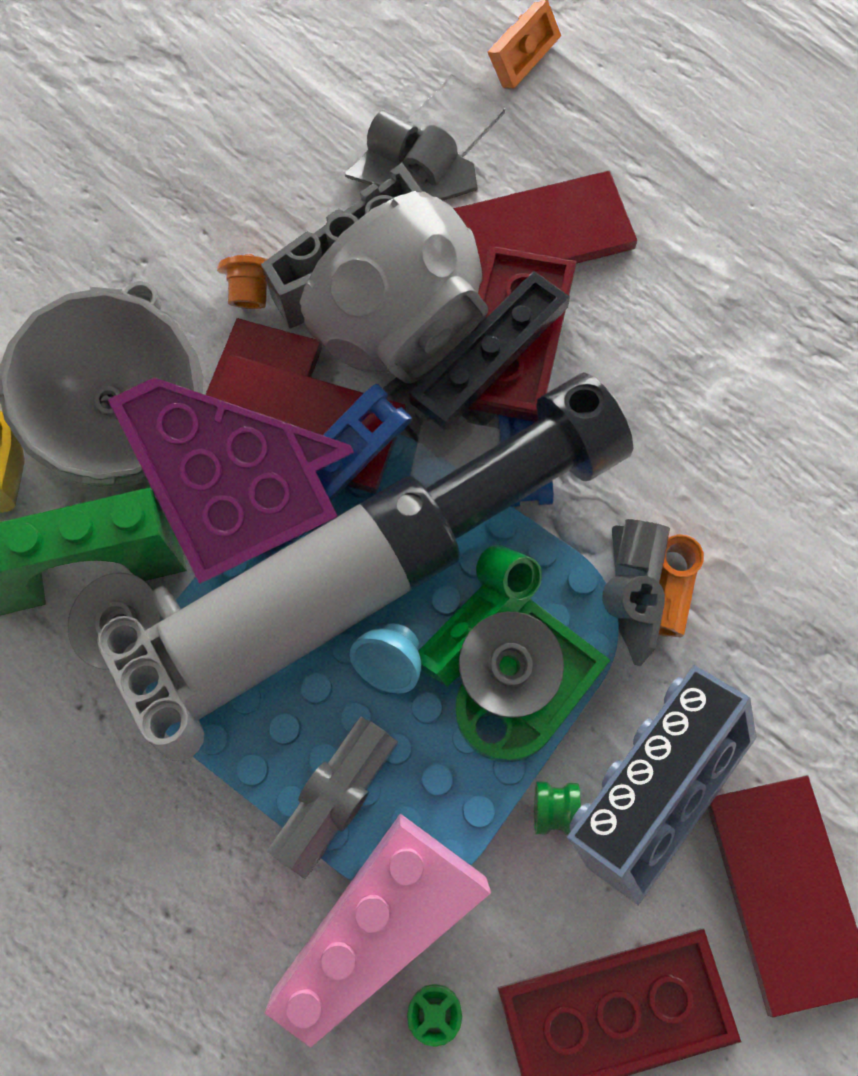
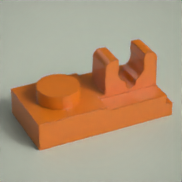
[487,0,561,88]

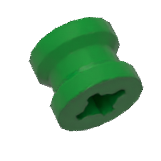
[534,781,581,836]
[407,984,463,1047]

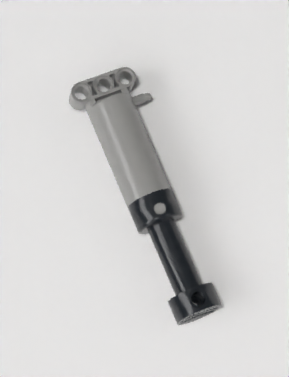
[97,372,634,761]

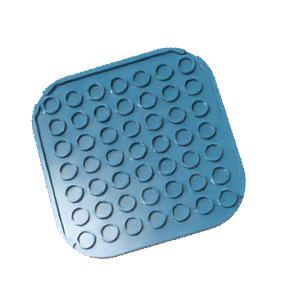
[146,434,619,881]

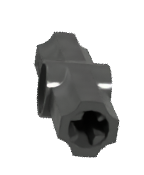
[267,717,398,879]

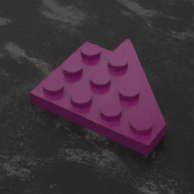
[108,377,354,584]

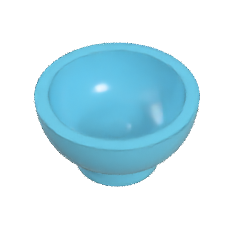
[349,623,421,694]

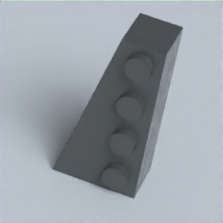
[261,163,423,329]

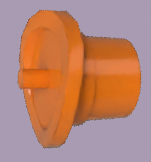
[217,254,268,309]

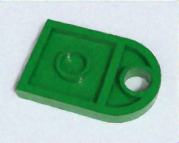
[455,599,610,762]

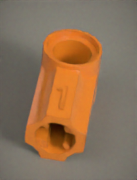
[658,534,704,638]

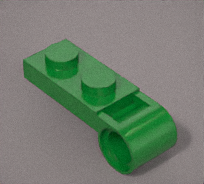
[418,545,542,687]

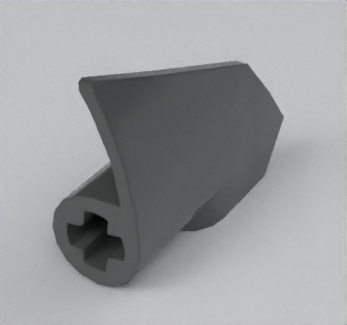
[344,110,478,201]
[602,519,670,666]

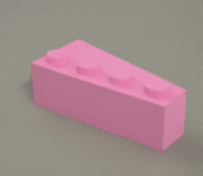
[265,813,491,1048]

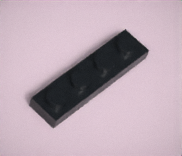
[409,271,570,431]

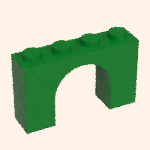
[0,487,187,616]

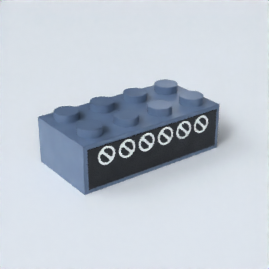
[567,665,757,906]

